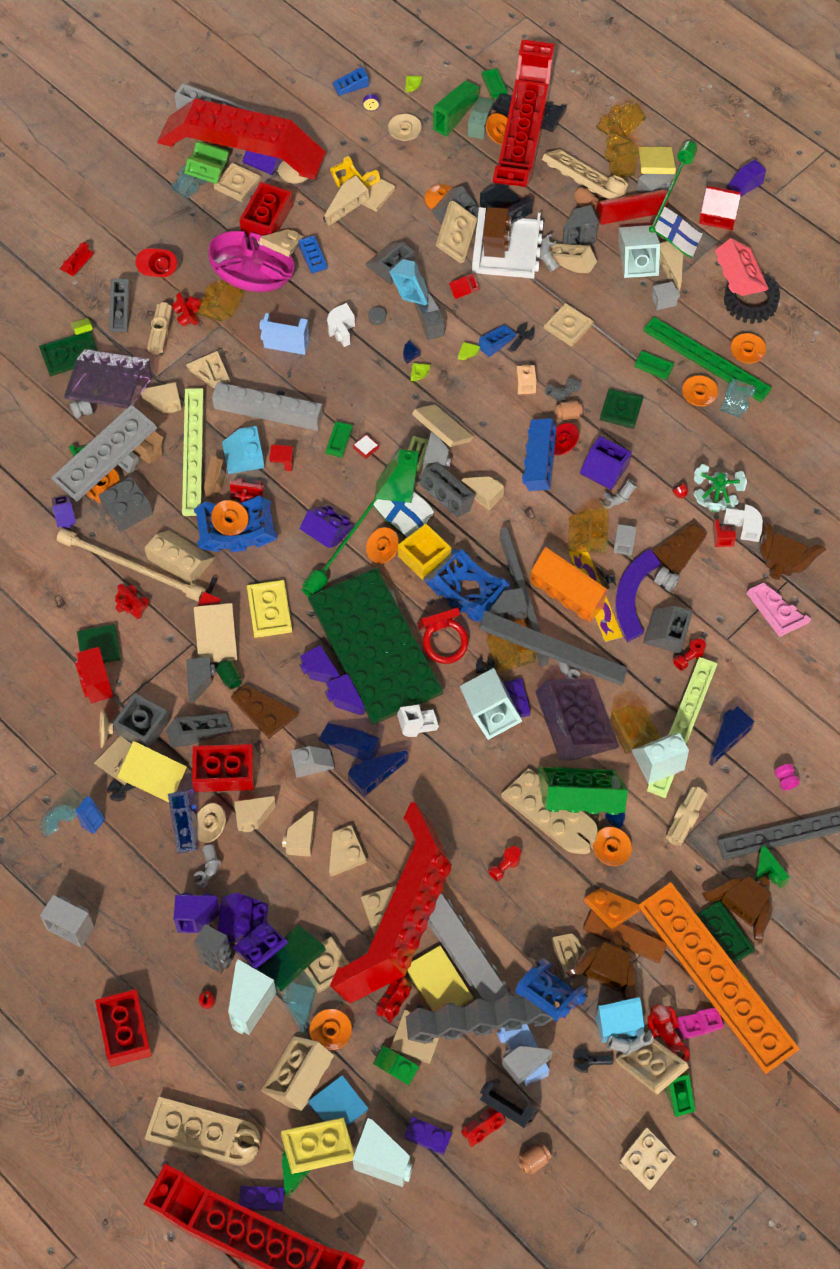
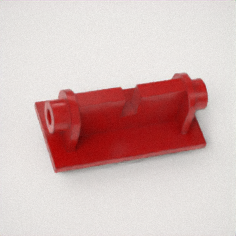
[59,242,94,277]
[376,978,412,1023]
[460,1107,506,1147]

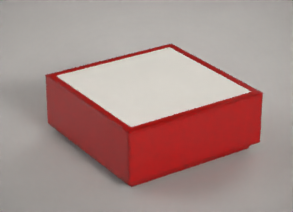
[353,434,379,459]

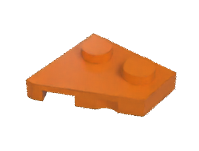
[584,888,640,929]

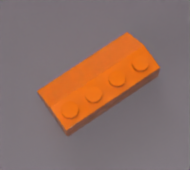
[530,547,607,622]

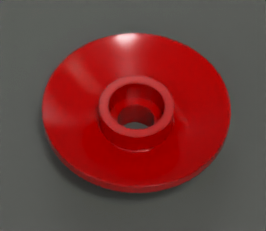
[554,423,579,456]

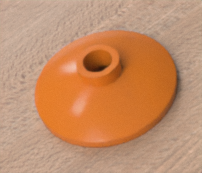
[486,113,508,145]
[425,184,453,210]
[730,333,766,364]
[682,375,718,407]
[211,500,248,536]
[366,527,399,564]
[593,827,632,866]
[310,1009,352,1051]

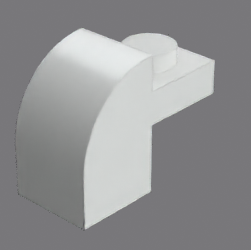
[327,303,355,347]
[723,504,763,542]
[397,705,439,737]

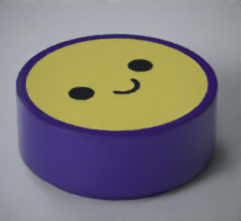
[363,94,379,111]

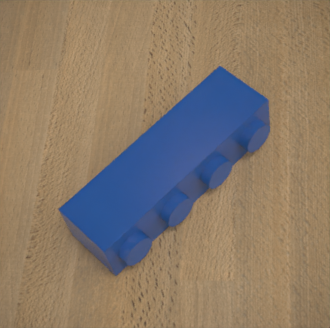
[522,418,557,491]

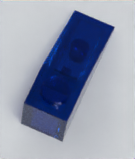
[709,706,755,766]
[319,723,380,764]
[348,750,408,797]
[168,789,198,853]

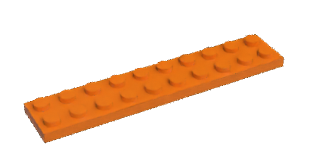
[638,882,800,1075]

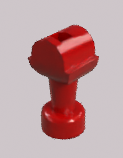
[673,639,706,671]
[487,846,521,882]

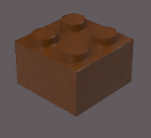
[483,207,512,258]

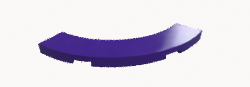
[615,549,661,643]

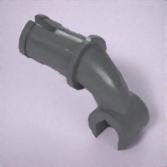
[545,377,581,402]

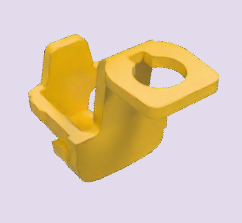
[330,156,380,187]

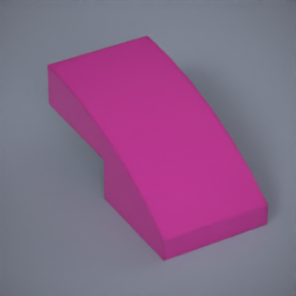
[677,1008,724,1040]

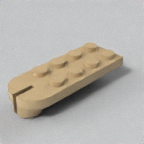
[542,149,628,199]
[501,768,598,854]
[145,1097,261,1166]

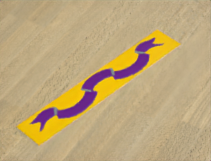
[568,546,623,642]

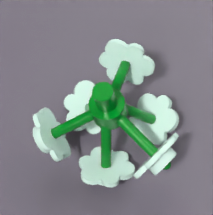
[693,464,747,512]

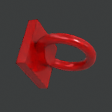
[417,608,468,664]

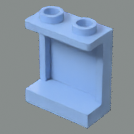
[260,313,309,355]

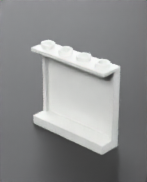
[472,207,543,278]

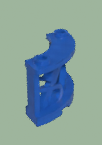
[194,496,278,552]
[423,549,512,623]
[515,958,588,1022]

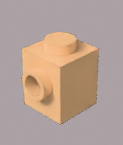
[516,365,537,394]

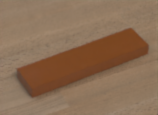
[583,910,667,964]

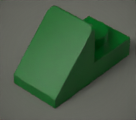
[755,845,790,889]
[373,1045,420,1086]

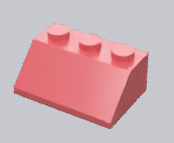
[715,238,769,296]

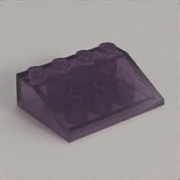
[64,349,153,408]
[535,679,619,760]

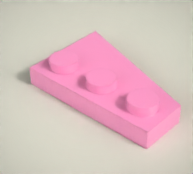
[747,583,811,637]

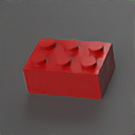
[239,182,293,236]
[192,744,254,792]
[95,989,152,1067]

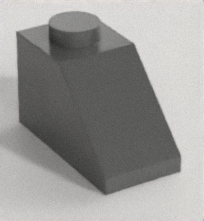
[186,657,215,703]

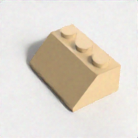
[145,530,215,584]
[261,1036,334,1111]

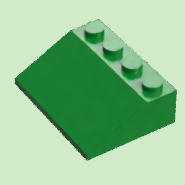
[538,766,628,815]

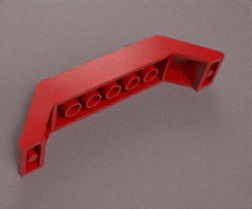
[492,39,555,187]
[157,98,326,180]
[330,802,452,1003]
[143,1164,365,1269]

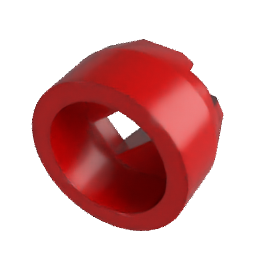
[672,483,688,498]
[198,991,216,1009]

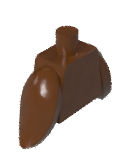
[760,522,827,580]
[702,876,773,943]
[566,937,637,1000]

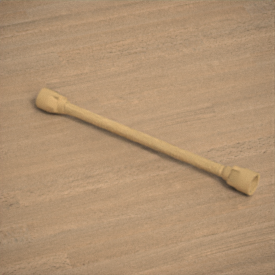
[57,528,206,602]

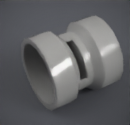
[70,397,93,419]
[654,567,680,592]

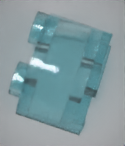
[172,164,207,199]
[720,378,756,418]
[40,805,77,838]

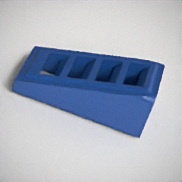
[332,67,369,96]
[299,236,327,274]
[478,324,517,357]
[75,796,105,834]

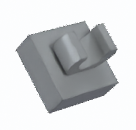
[118,452,140,473]

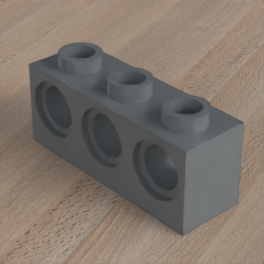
[419,462,476,518]
[194,924,233,974]

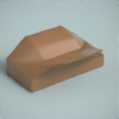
[132,431,163,464]
[204,456,225,497]

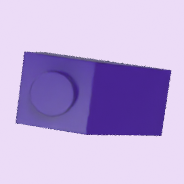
[727,159,766,197]
[52,495,76,529]
[299,646,340,683]
[325,674,364,715]

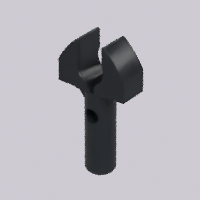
[510,323,534,351]
[476,657,496,674]
[107,780,136,802]
[573,1050,614,1073]

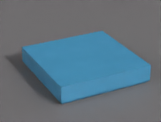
[308,1076,368,1127]

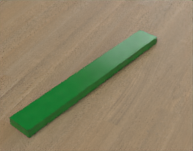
[643,317,772,403]

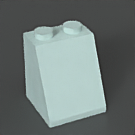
[618,225,660,278]
[460,668,522,740]
[632,733,689,784]
[228,959,276,1035]
[353,1118,413,1187]

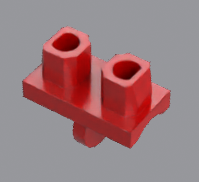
[171,292,201,327]
[230,478,264,503]
[115,584,149,620]

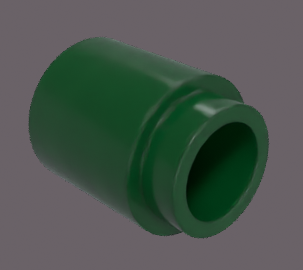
[216,660,242,690]

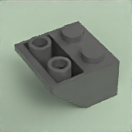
[431,186,479,225]
[562,205,598,246]
[366,242,415,285]
[489,588,527,626]
[643,606,693,654]

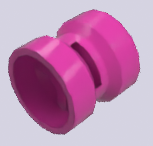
[774,764,800,791]

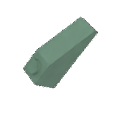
[468,97,495,139]

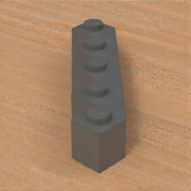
[406,994,555,1044]

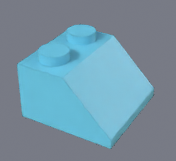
[389,259,428,305]
[222,426,264,474]
[595,997,644,1043]

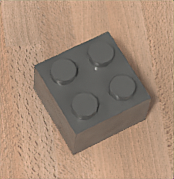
[99,477,152,532]
[112,693,170,749]

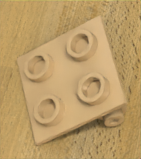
[94,736,131,785]
[619,1127,676,1191]

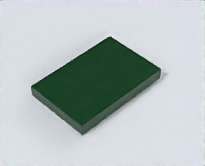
[39,331,101,377]
[696,900,755,964]
[257,924,326,992]

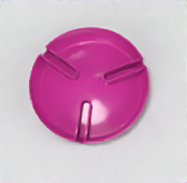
[208,231,294,292]

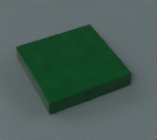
[599,388,644,429]
[77,624,121,664]

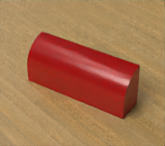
[596,189,668,225]

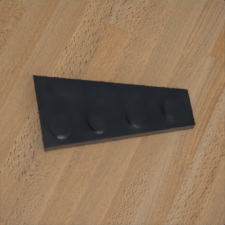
[493,94,567,133]

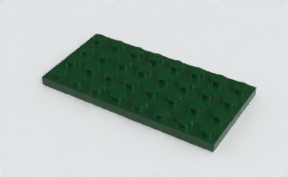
[308,568,443,726]

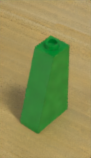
[433,80,479,137]
[375,449,418,503]

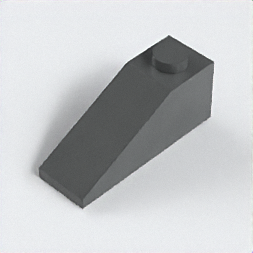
[109,278,132,332]
[414,293,444,340]
[166,713,232,747]

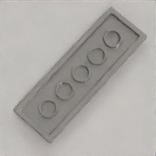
[51,405,157,502]

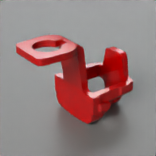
[647,1004,690,1062]

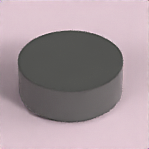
[368,307,386,325]

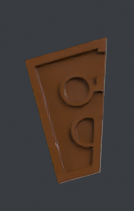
[652,521,707,575]
[231,685,299,739]

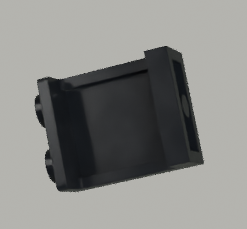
[480,183,533,224]
[480,1079,541,1128]

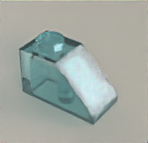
[282,983,316,1034]

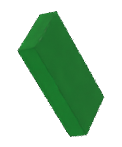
[481,68,508,99]
[634,351,674,380]
[325,421,353,458]

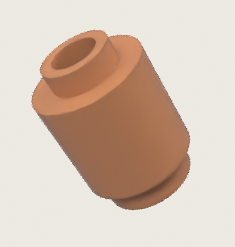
[574,187,599,211]
[555,400,583,421]
[518,1144,552,1175]

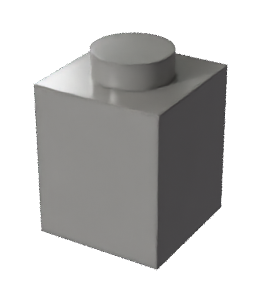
[651,282,680,310]
[613,524,636,556]

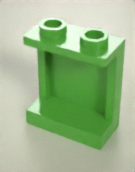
[184,141,229,184]

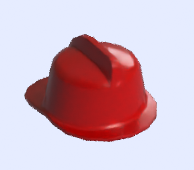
[135,248,177,277]

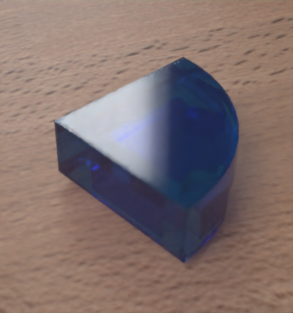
[403,340,421,364]
[605,813,625,829]

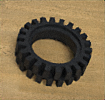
[724,272,780,324]

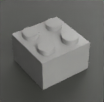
[40,895,94,948]

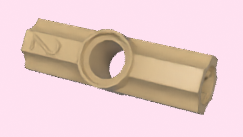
[147,302,172,355]
[666,787,708,846]

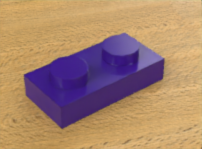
[503,678,531,717]
[404,1117,452,1155]
[239,1186,285,1212]

